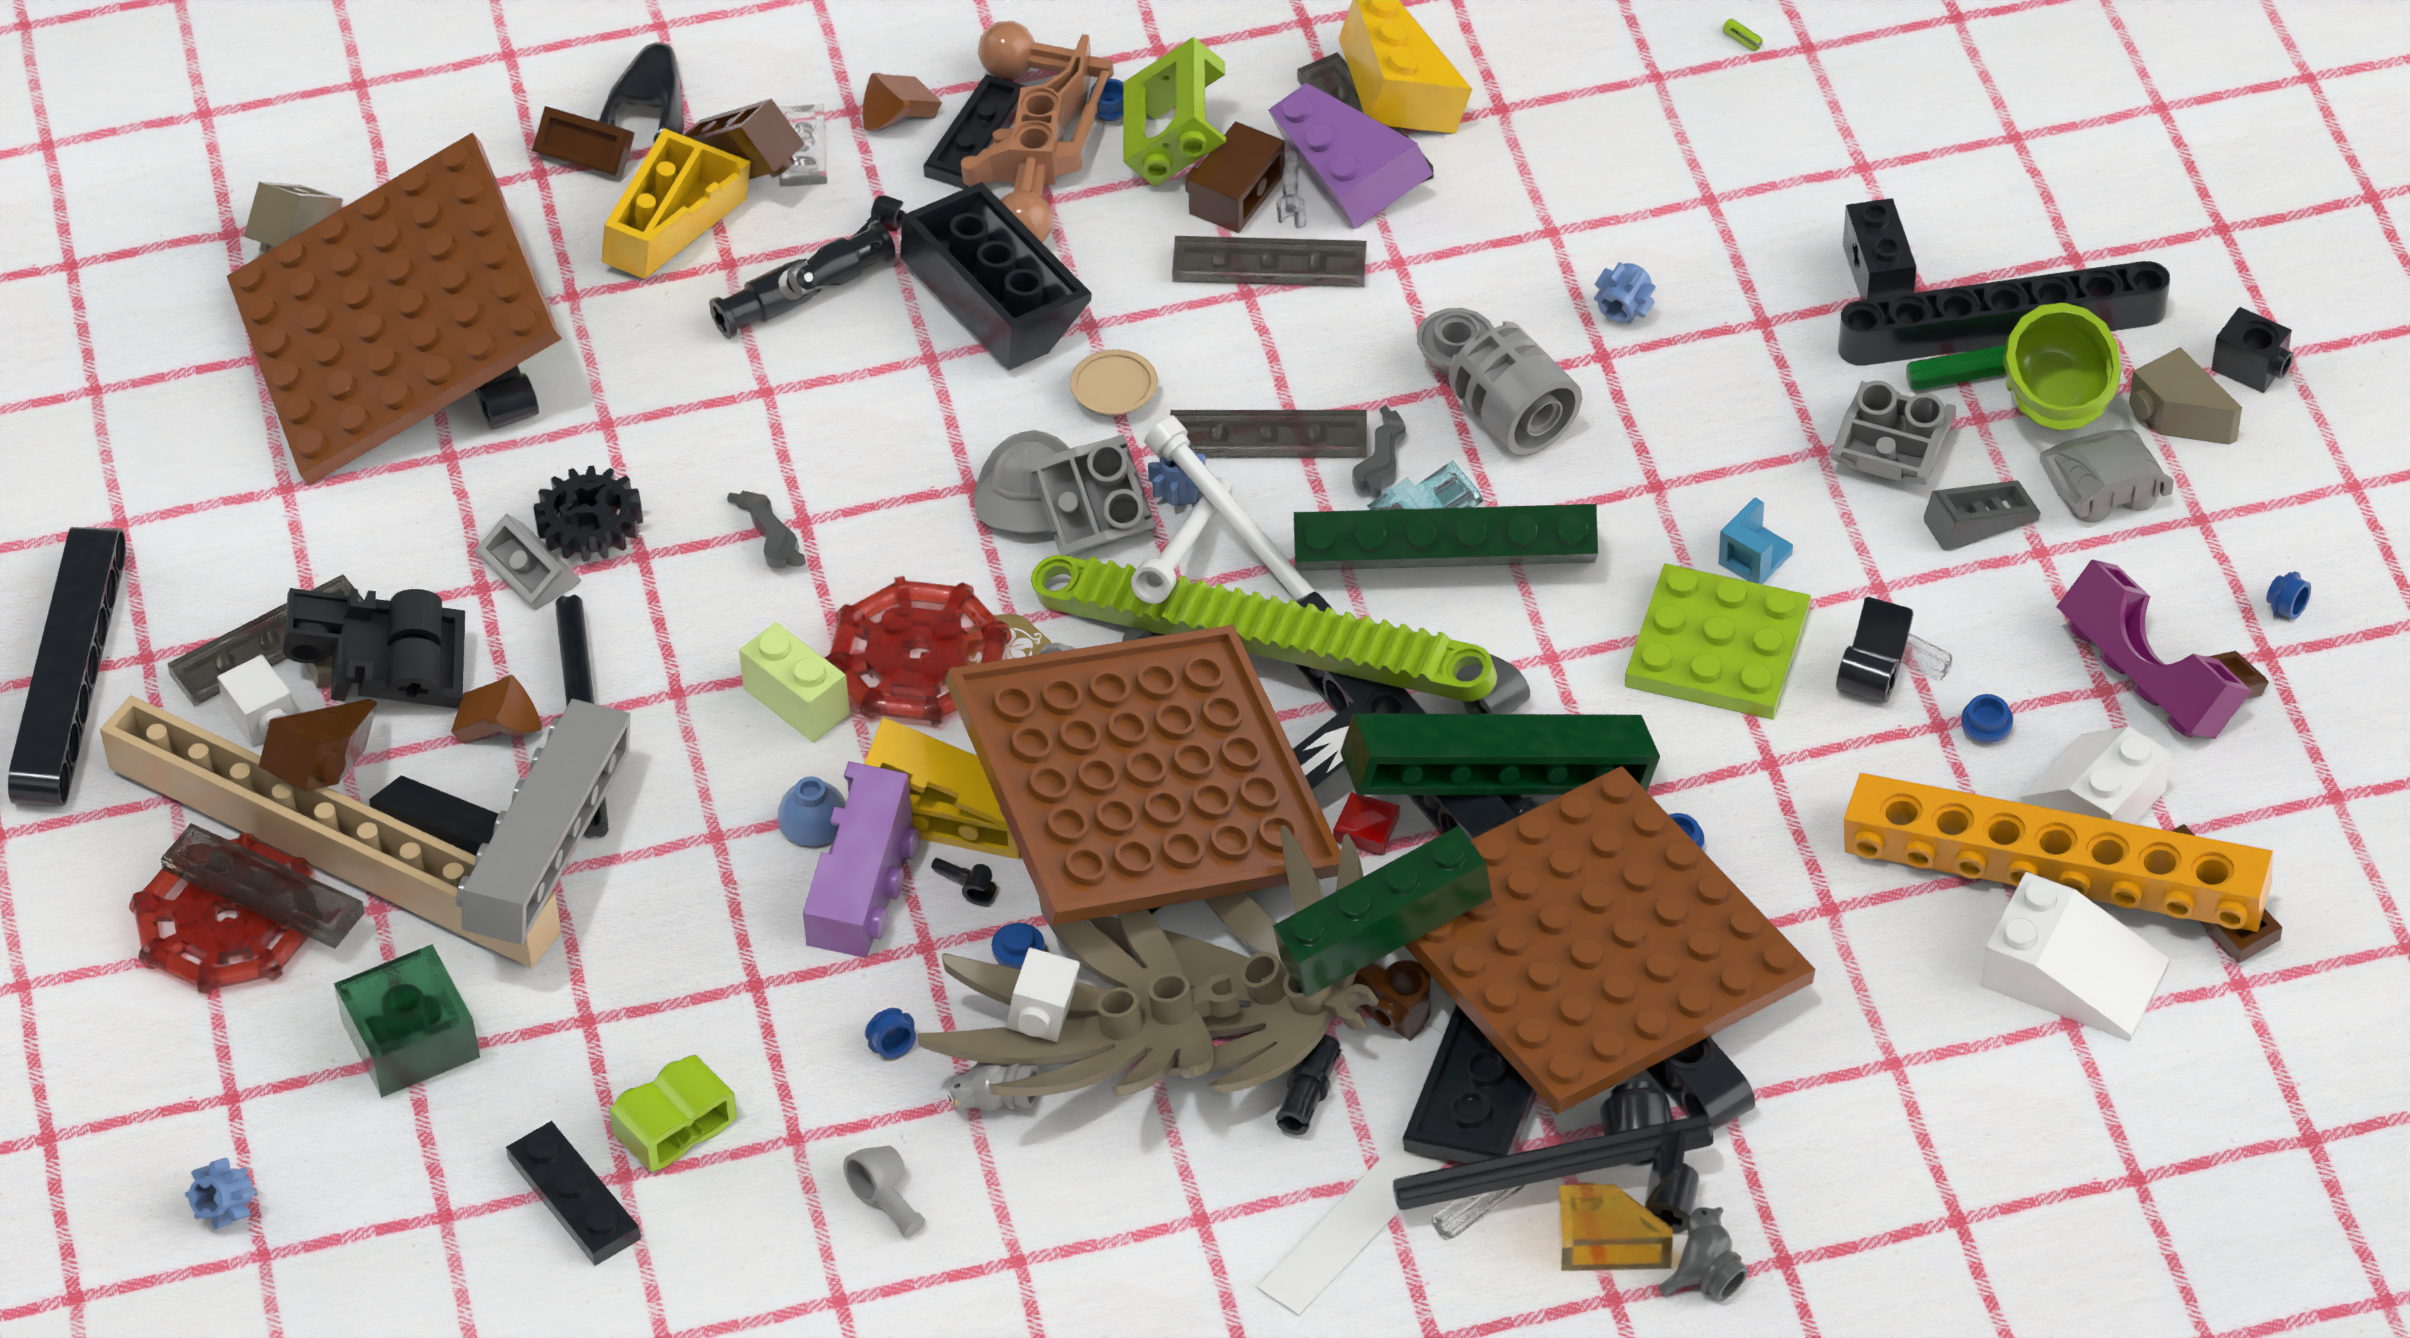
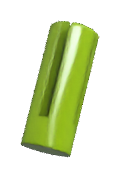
[1723,18,1763,51]

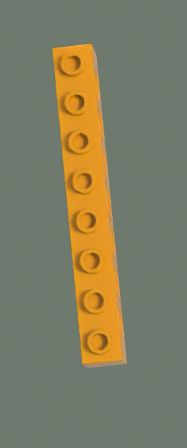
[1844,773,2273,932]

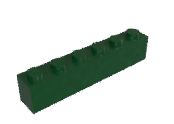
[1293,504,1598,571]
[1340,714,1660,795]

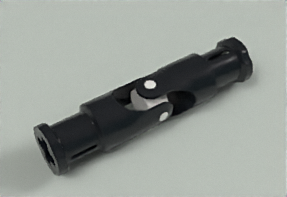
[709,220,896,339]

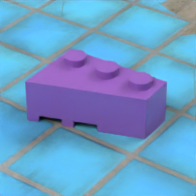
[1268,83,1433,229]
[803,761,920,958]

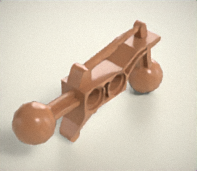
[961,21,1114,243]

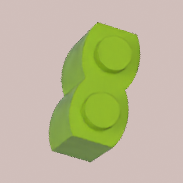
[609,1055,737,1172]

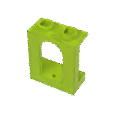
[1123,36,1226,187]

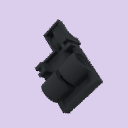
[283,588,465,708]

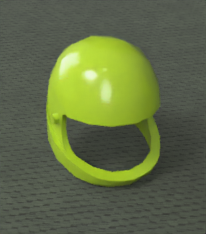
[2003,303,2122,431]

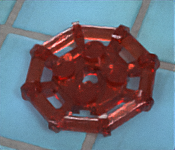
[825,576,1012,726]
[129,832,324,995]

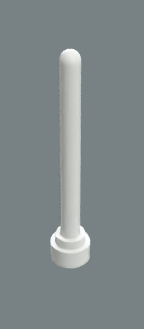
[1144,415,1315,600]
[1131,477,1231,604]

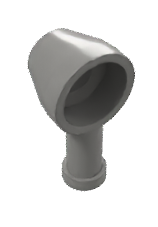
[843,1146,925,1238]

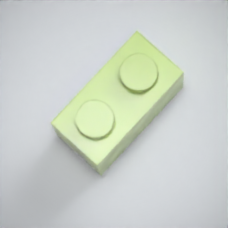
[739,622,850,743]

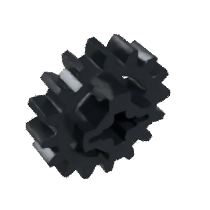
[533,466,643,562]

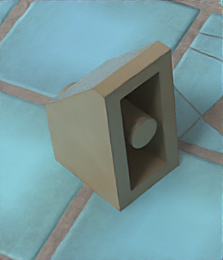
[244,182,343,253]
[2129,347,2242,445]

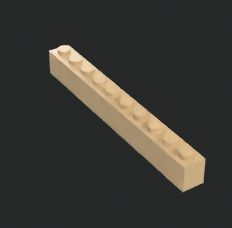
[100,695,561,968]

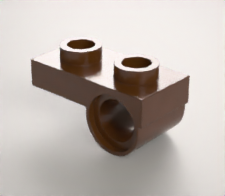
[1351,960,1431,1041]

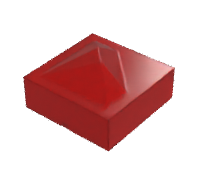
[1333,792,1400,855]

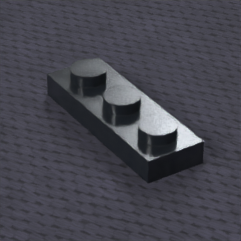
[506,1120,641,1266]

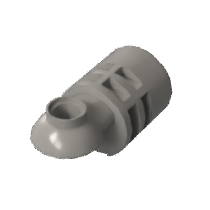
[1417,308,1583,455]

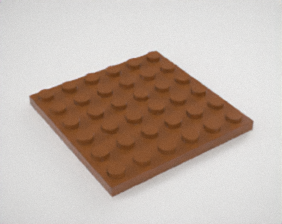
[227,132,562,485]
[945,625,1341,926]
[1404,766,1815,1115]

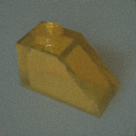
[1558,1182,1673,1271]

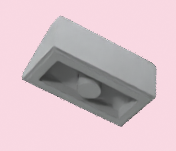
[475,513,581,610]

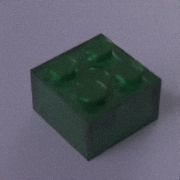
[333,944,480,1098]

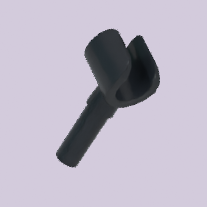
[852,195,906,237]
[931,858,996,906]

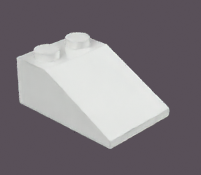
[1981,872,2170,1041]

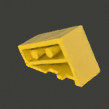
[1338,0,1472,134]
[601,128,751,279]
[864,717,1021,859]

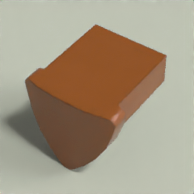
[863,73,942,131]
[451,675,542,744]

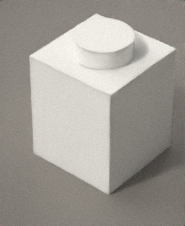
[217,654,295,747]
[1006,947,1080,1043]

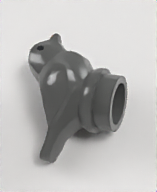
[1658,1207,1749,1302]

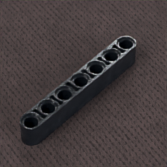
[1838,261,2170,366]
[8,527,126,806]

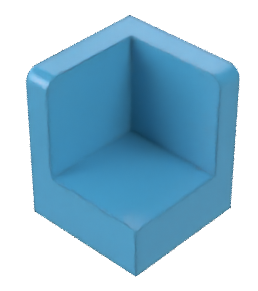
[1718,497,1793,584]

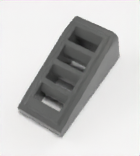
[1924,480,2041,549]

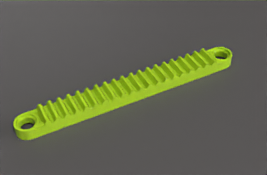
[1031,555,1497,701]

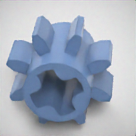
[1594,262,1656,323]
[1148,448,1205,506]
[185,1158,257,1229]

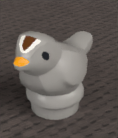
[948,1062,1040,1111]

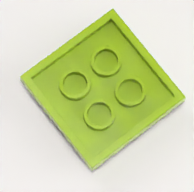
[1625,563,1811,720]

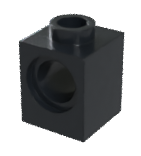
[2211,307,2294,393]

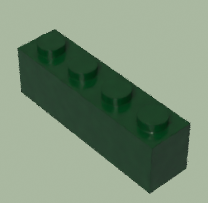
[1273,825,1492,998]

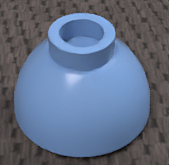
[778,776,846,846]

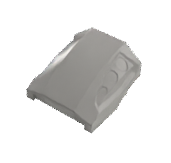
[1831,380,1956,485]
[2039,429,2174,522]
[1028,434,1157,556]

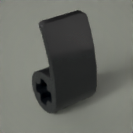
[474,365,539,430]
[1836,597,1914,703]
[1642,1129,1699,1234]

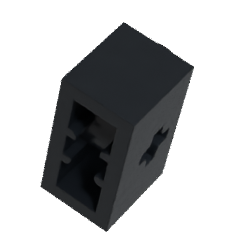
[1843,198,1917,300]

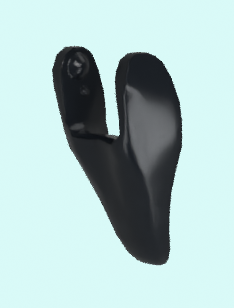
[598,42,684,143]

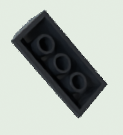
[900,182,1092,370]

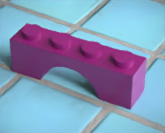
[2056,559,2252,739]

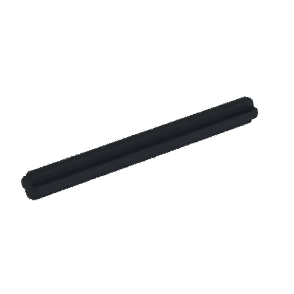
[555,594,609,838]
[1392,1115,1714,1210]

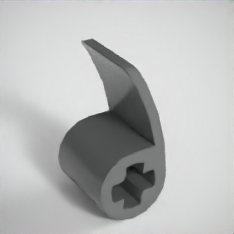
[1456,654,1530,714]

